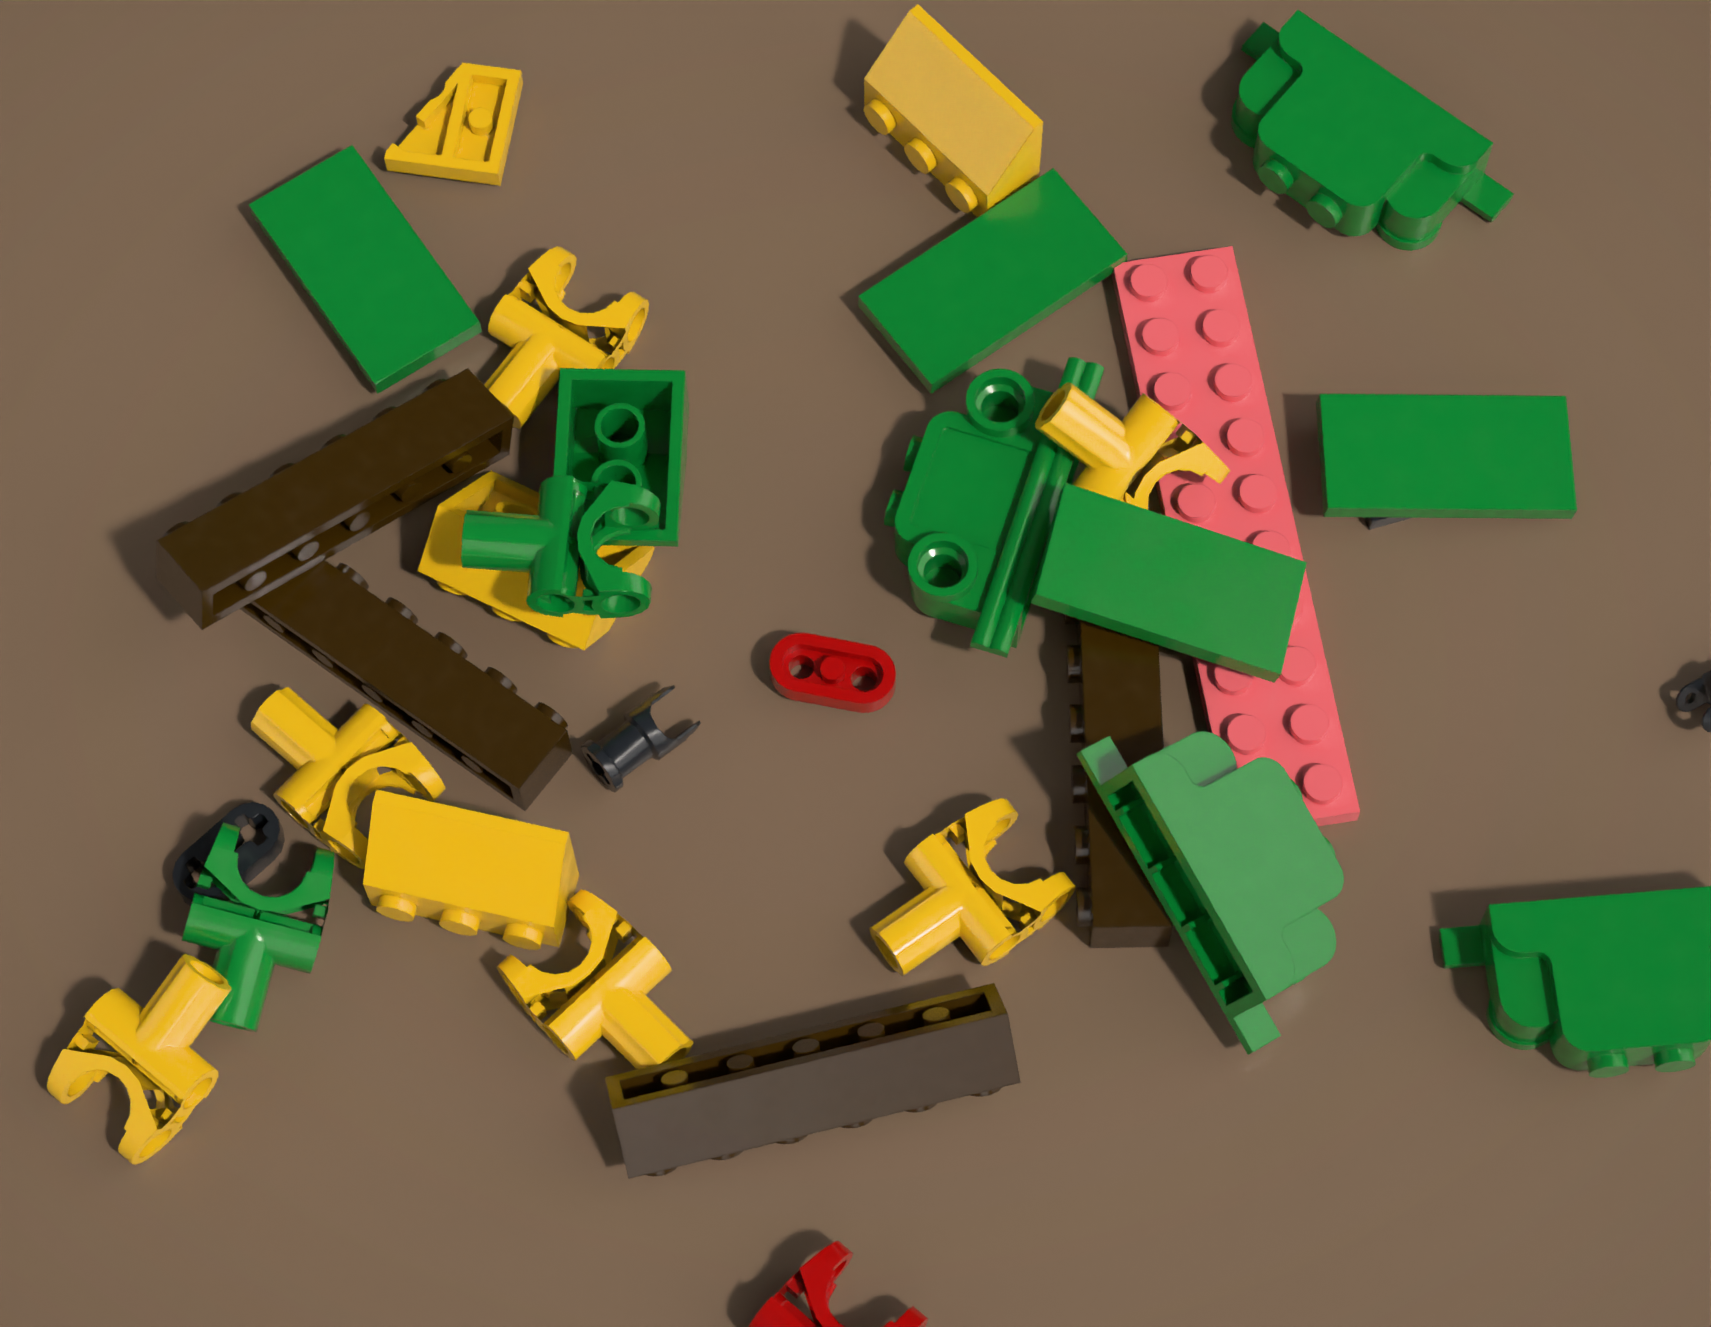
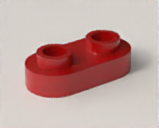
[769,633,896,713]

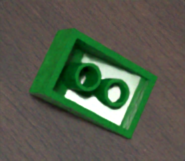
[553,368,689,547]

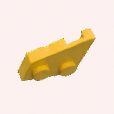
[384,62,523,186]

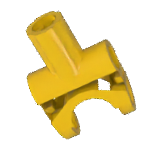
[484,246,649,429]
[1035,382,1230,510]
[251,687,446,869]
[869,798,1076,976]
[497,889,693,1069]
[47,954,232,1165]

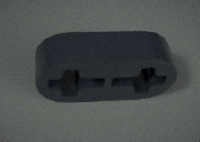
[172,802,285,906]

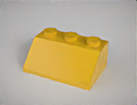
[864,4,1043,217]
[418,470,655,651]
[363,789,579,950]

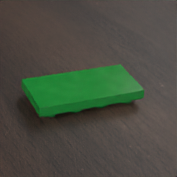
[248,145,482,394]
[858,168,1128,394]
[1316,393,1577,519]
[1031,483,1307,683]

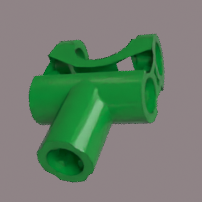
[461,475,661,619]
[181,822,335,1032]

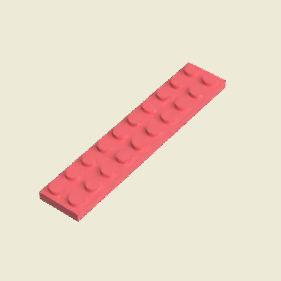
[1111,246,1360,827]

